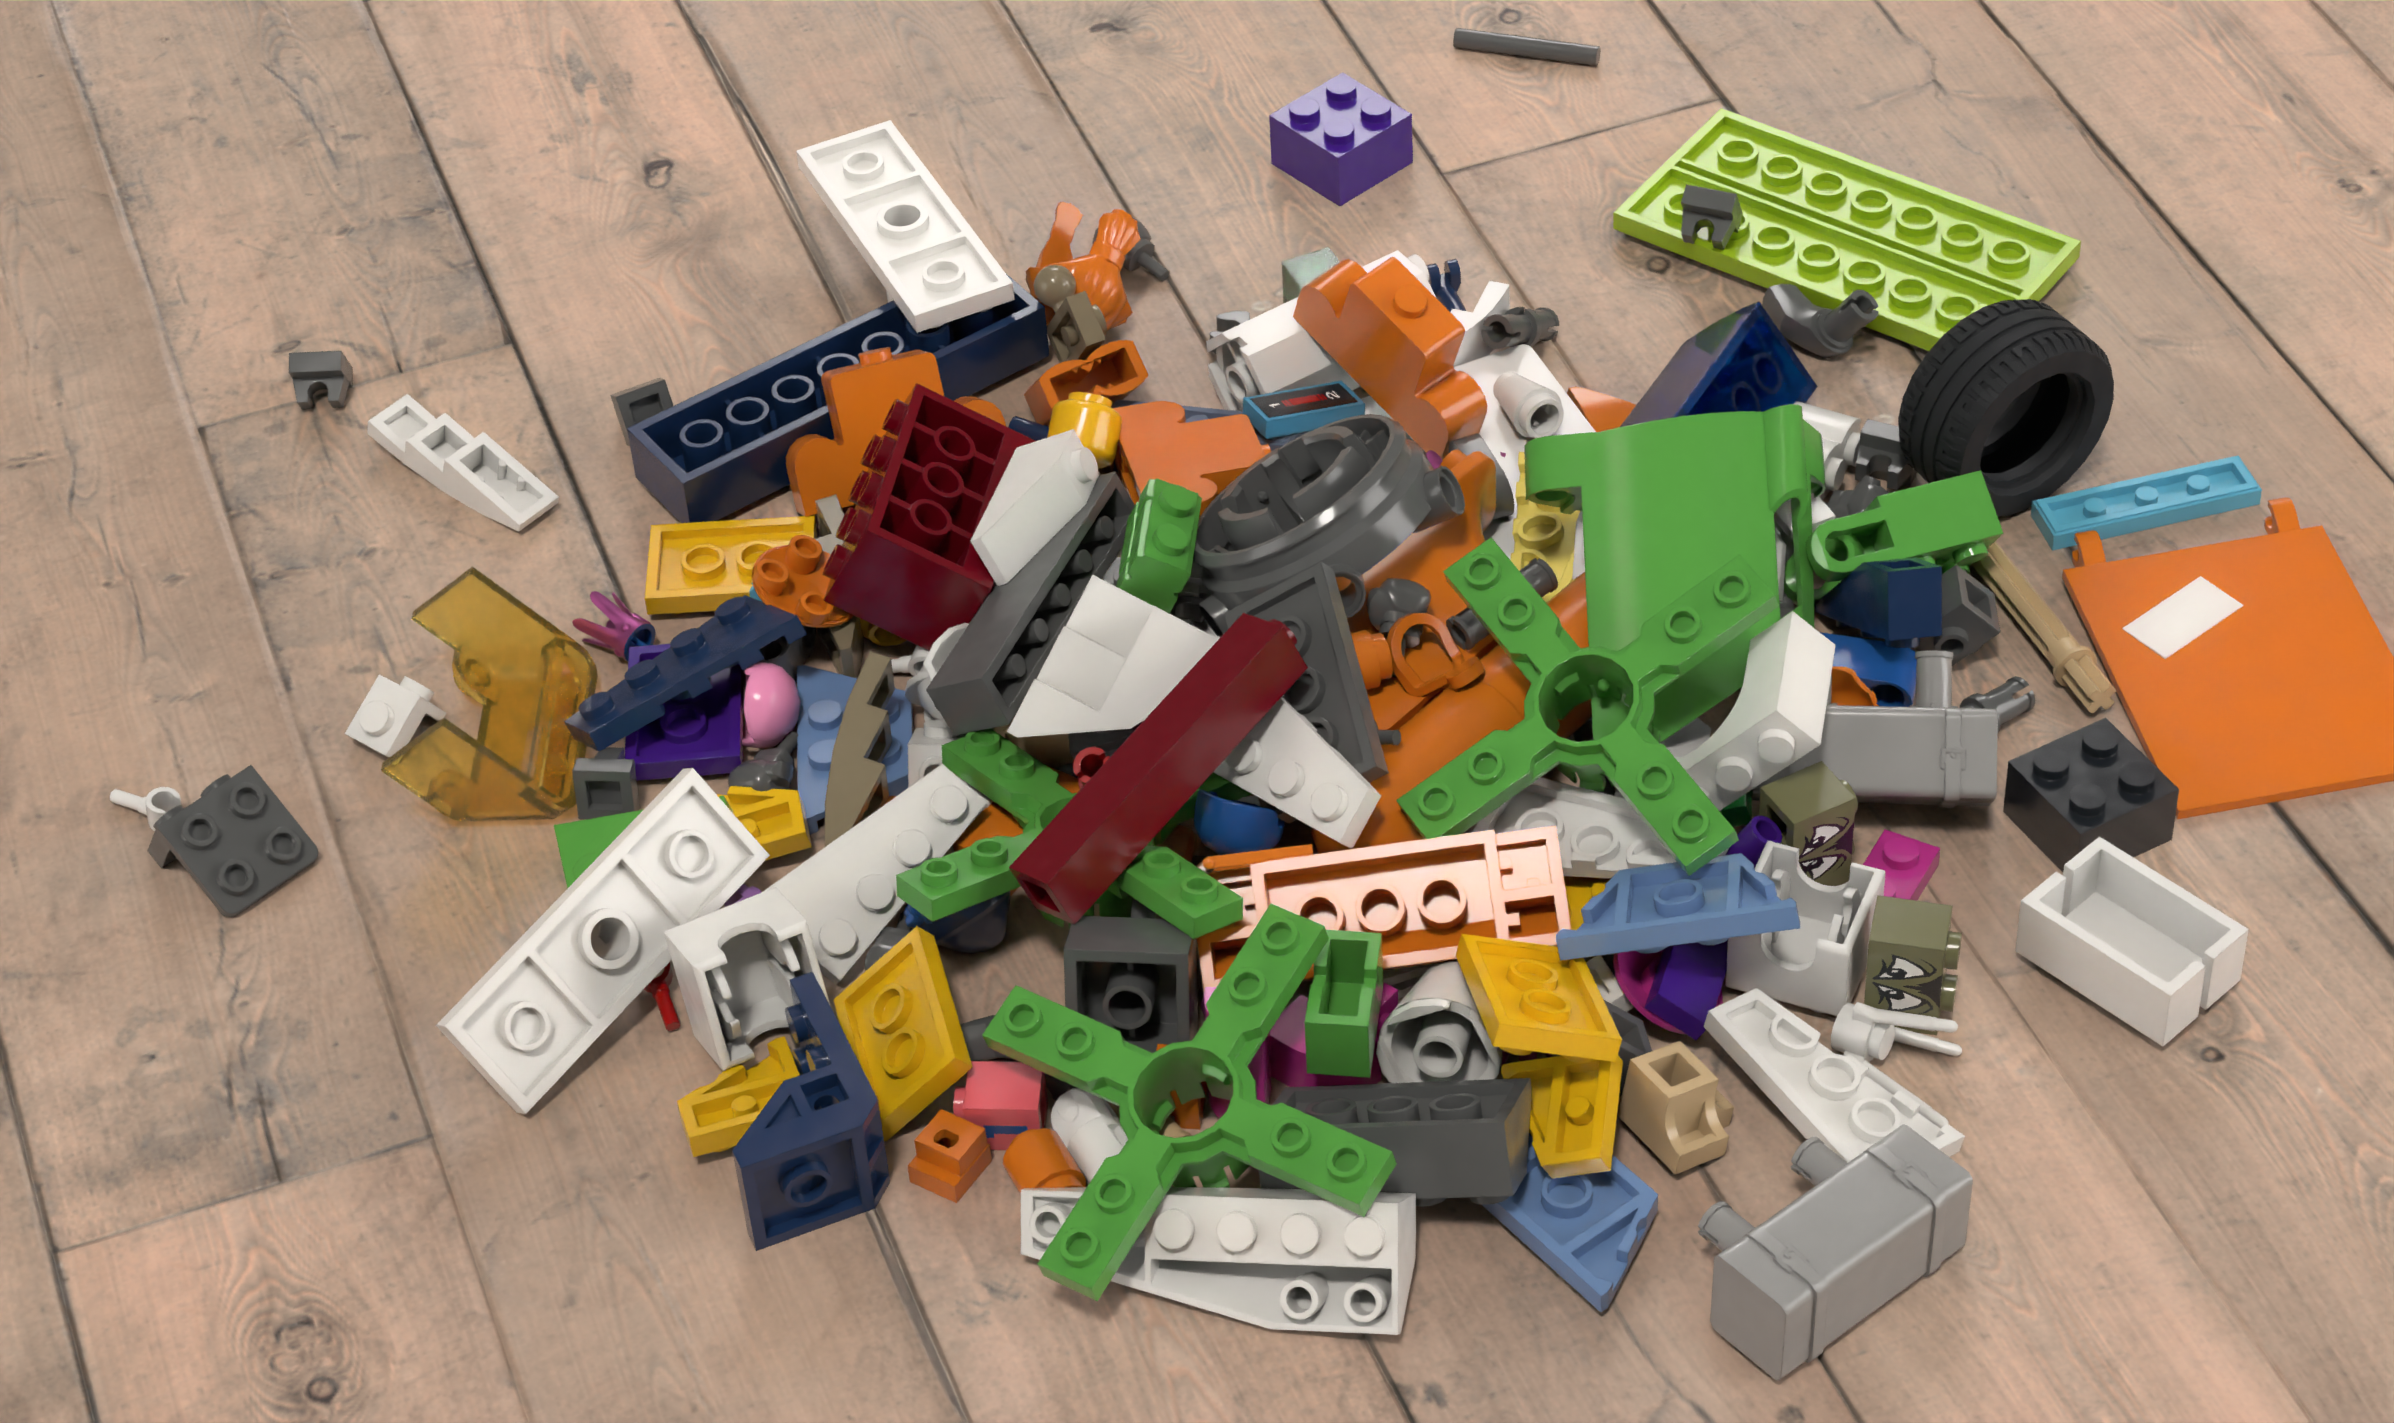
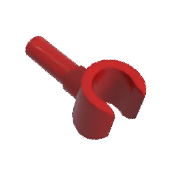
[644,962,680,1031]

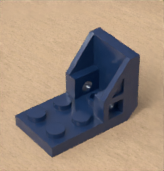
[732,972,890,1251]

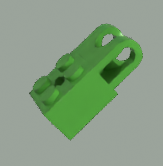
[1784,470,2003,607]

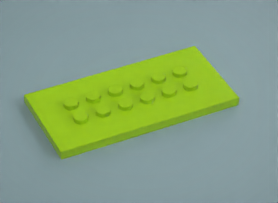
[1613,108,2081,351]

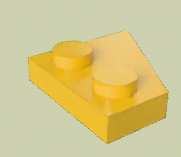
[677,1036,800,1157]
[1501,1055,1623,1179]

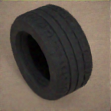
[1898,299,2114,516]

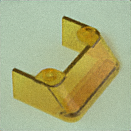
[381,566,598,822]

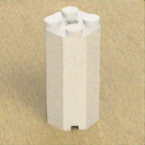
[1206,250,1436,411]

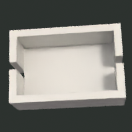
[2015,837,2249,1046]

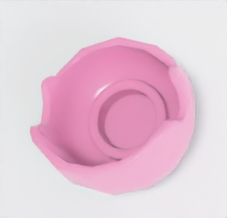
[742,662,800,748]

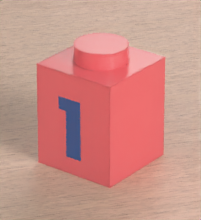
[953,1061,1048,1150]

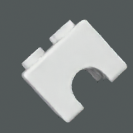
[1726,841,1886,1016]
[664,887,830,1071]

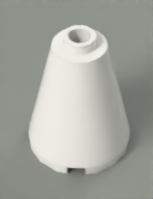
[1376,960,1502,1083]

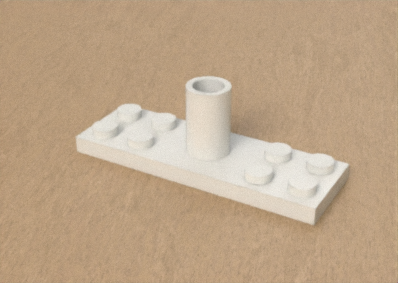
[796,120,1015,333]
[436,768,770,1114]

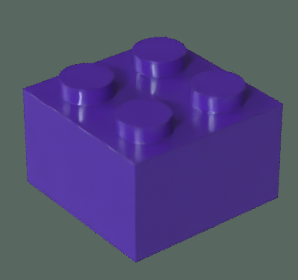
[1269,72,1413,206]

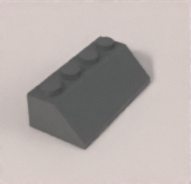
[1258,1078,1532,1206]

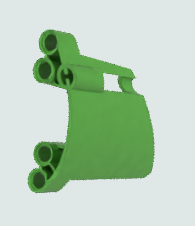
[1524,404,1826,743]

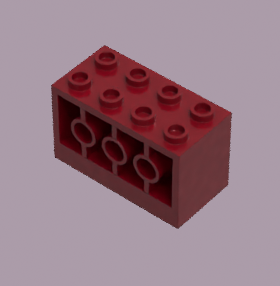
[823,383,1036,651]

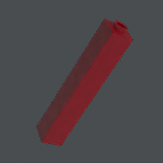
[1009,613,1308,925]

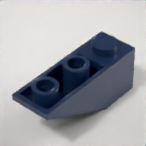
[1815,557,1942,648]

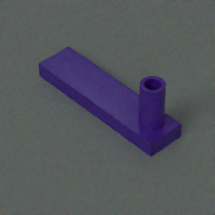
[1644,816,1782,1040]

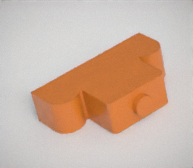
[1293,257,1488,460]
[786,347,1006,517]
[1113,401,1271,518]

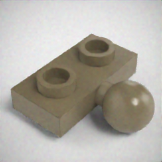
[1034,265,1107,363]

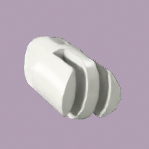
[1050,1088,1128,1185]

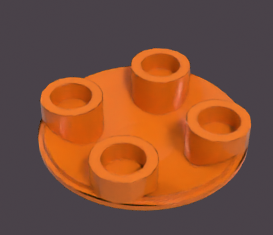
[752,535,854,628]

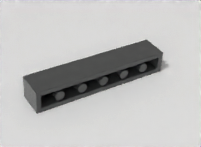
[926,472,1135,735]

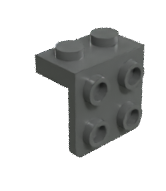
[147,765,318,917]

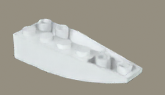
[1021,1187,1416,1335]

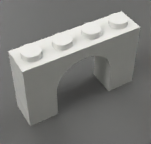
[1615,611,1836,811]

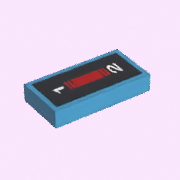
[1242,381,1365,439]

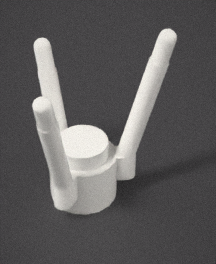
[1831,1002,1962,1129]

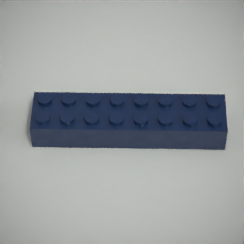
[627,274,1049,523]

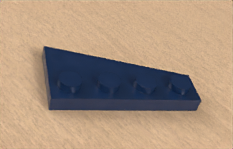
[564,595,807,752]

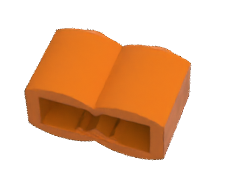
[1024,340,1148,427]

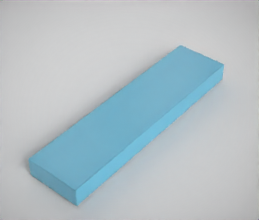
[2031,455,2262,551]

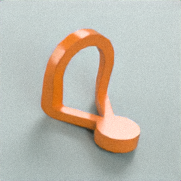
[1386,613,1485,697]

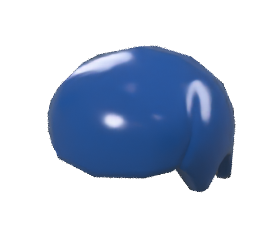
[1194,789,1285,855]

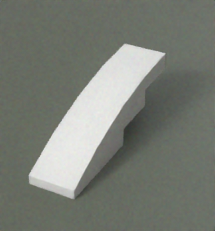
[367,394,559,532]

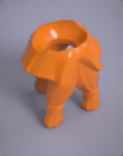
[1025,201,1141,331]

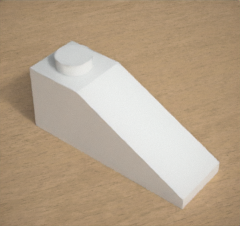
[971,429,1100,586]

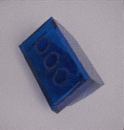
[1620,301,1818,427]

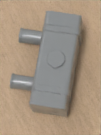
[1751,651,1998,808]
[1698,1124,1973,1380]

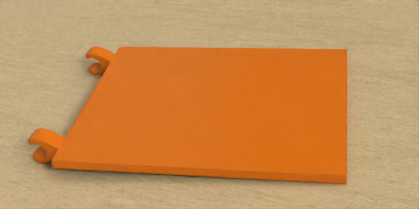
[2062,497,2394,820]

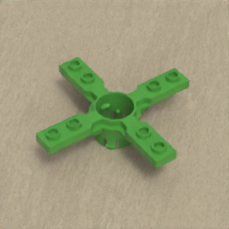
[1396,537,1779,876]
[896,728,1252,939]
[982,904,1397,1301]

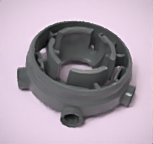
[1193,414,1465,637]

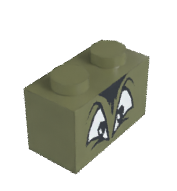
[1759,761,1858,886]
[1864,895,1962,1035]

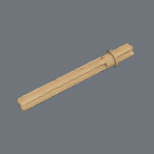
[1971,541,2117,713]

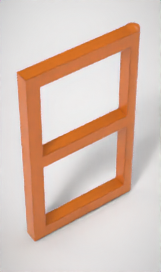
[1196,844,1313,874]

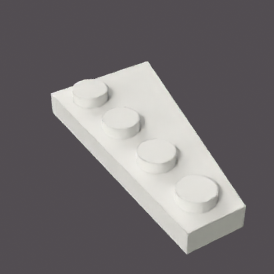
[1214,695,1381,849]
[763,764,987,985]
[1472,777,1729,879]
[1704,988,1965,1163]

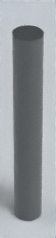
[1453,28,1601,66]

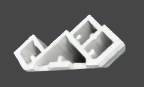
[1007,575,1217,738]

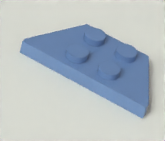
[797,665,914,835]
[1556,853,1800,961]
[1481,1133,1658,1312]

